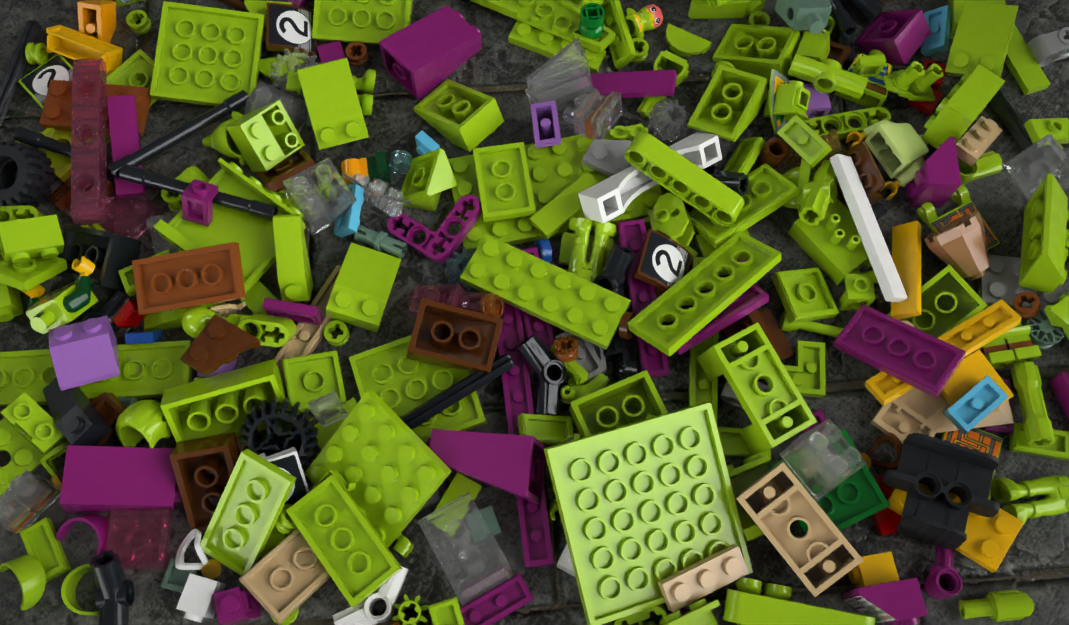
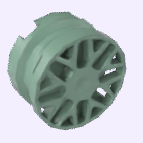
[1021,308,1065,351]

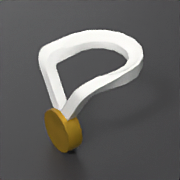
[175,529,222,579]

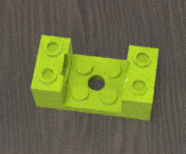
[696,322,817,455]
[0,392,68,500]

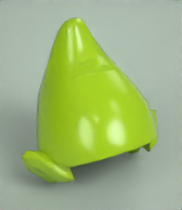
[202,111,247,166]

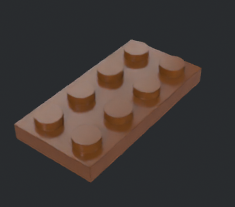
[39,80,152,137]
[132,242,246,315]

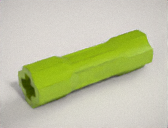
[1011,362,1056,448]

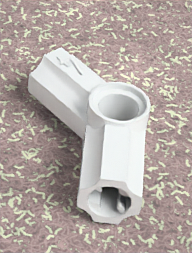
[332,566,408,625]

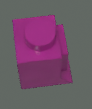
[213,587,262,625]

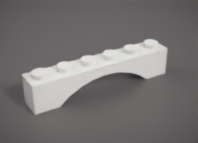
[578,132,722,223]

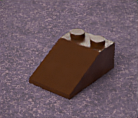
[407,298,503,373]
[170,432,241,532]

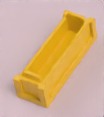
[46,25,123,75]

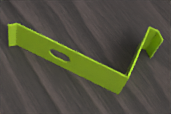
[308,470,356,493]

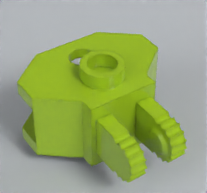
[643,193,695,248]

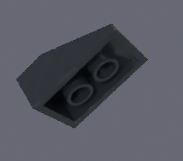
[57,224,142,292]

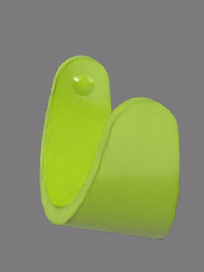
[0,555,46,611]
[61,564,99,616]

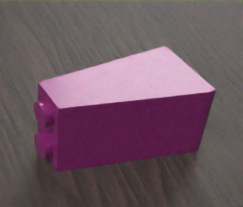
[379,5,482,101]
[426,429,547,504]
[59,445,181,514]

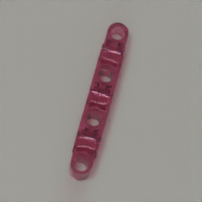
[71,58,107,225]

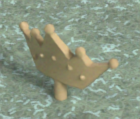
[210,302,246,317]

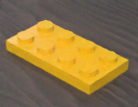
[888,484,1024,573]

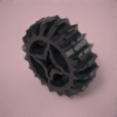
[240,397,319,465]

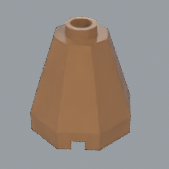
[924,211,990,280]

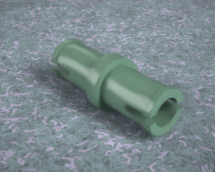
[354,225,408,259]

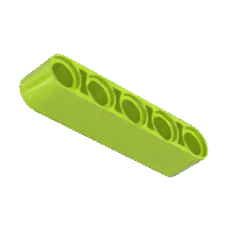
[624,132,745,227]
[723,589,876,625]

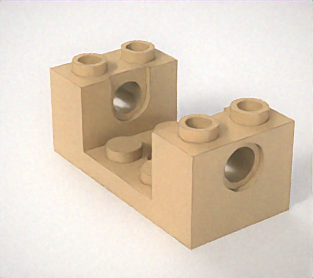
[736,461,864,597]

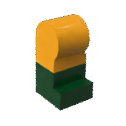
[341,151,391,186]

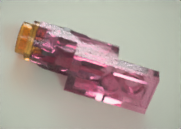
[408,284,504,318]

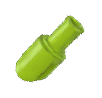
[959,590,1034,622]

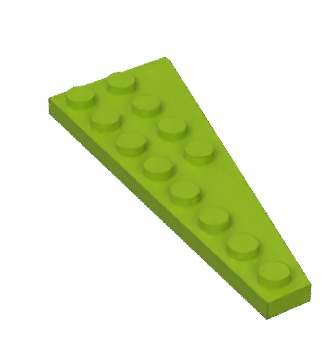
[470,0,616,54]

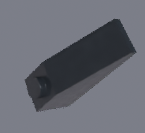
[43,377,112,446]

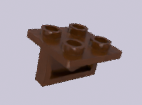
[837,142,886,210]
[722,308,794,361]

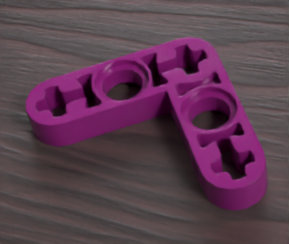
[387,195,482,263]

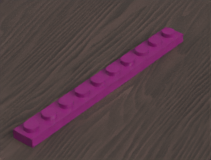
[492,297,554,568]

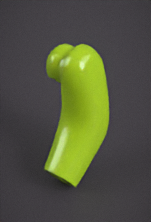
[560,373,610,404]

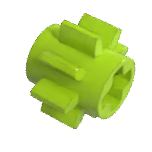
[392,594,428,625]

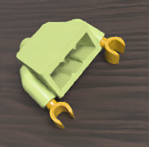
[846,120,929,200]

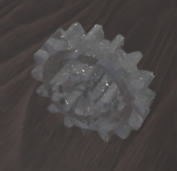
[270,47,322,103]

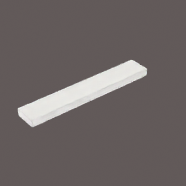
[830,154,908,302]

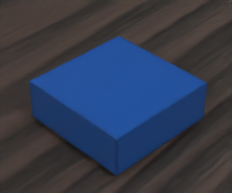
[125,329,162,344]

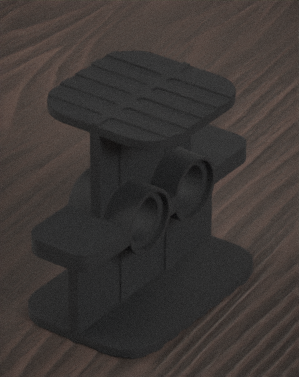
[882,433,1000,549]

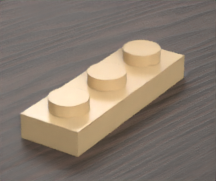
[956,116,1003,167]
[658,544,749,612]

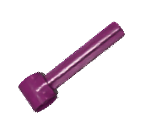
[924,546,963,600]

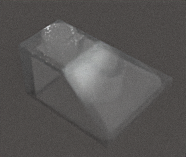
[1003,134,1069,201]

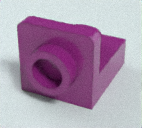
[182,179,219,226]

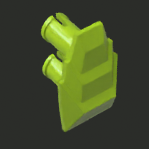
[883,61,944,101]

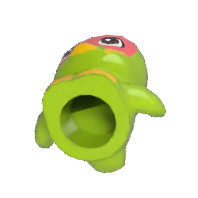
[625,4,663,39]

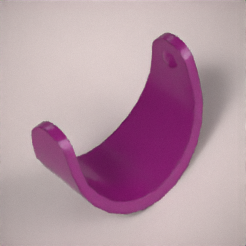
[56,513,113,556]

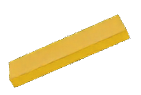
[891,220,921,320]

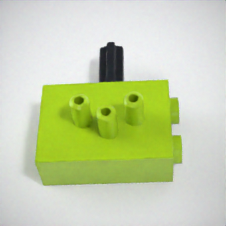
[788,199,888,286]

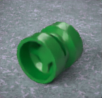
[579,3,605,39]

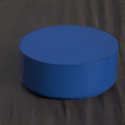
[534,239,552,263]

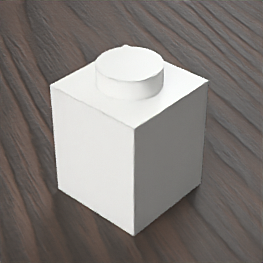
[176,573,226,623]

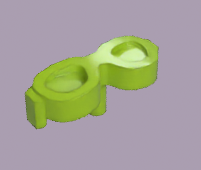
[610,124,648,140]

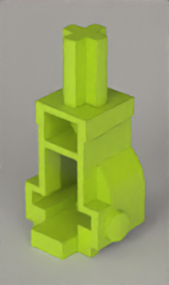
[636,50,690,119]

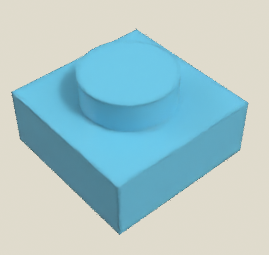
[415,130,440,156]

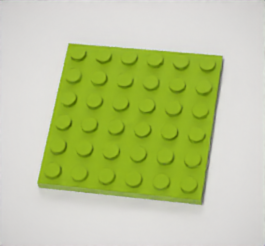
[544,402,753,625]

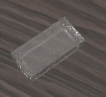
[308,391,348,427]

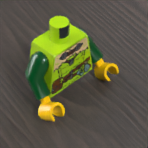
[22,256,99,334]

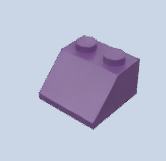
[49,316,120,391]

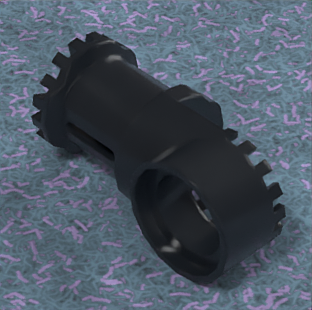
[605,327,637,382]

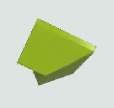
[397,148,457,212]

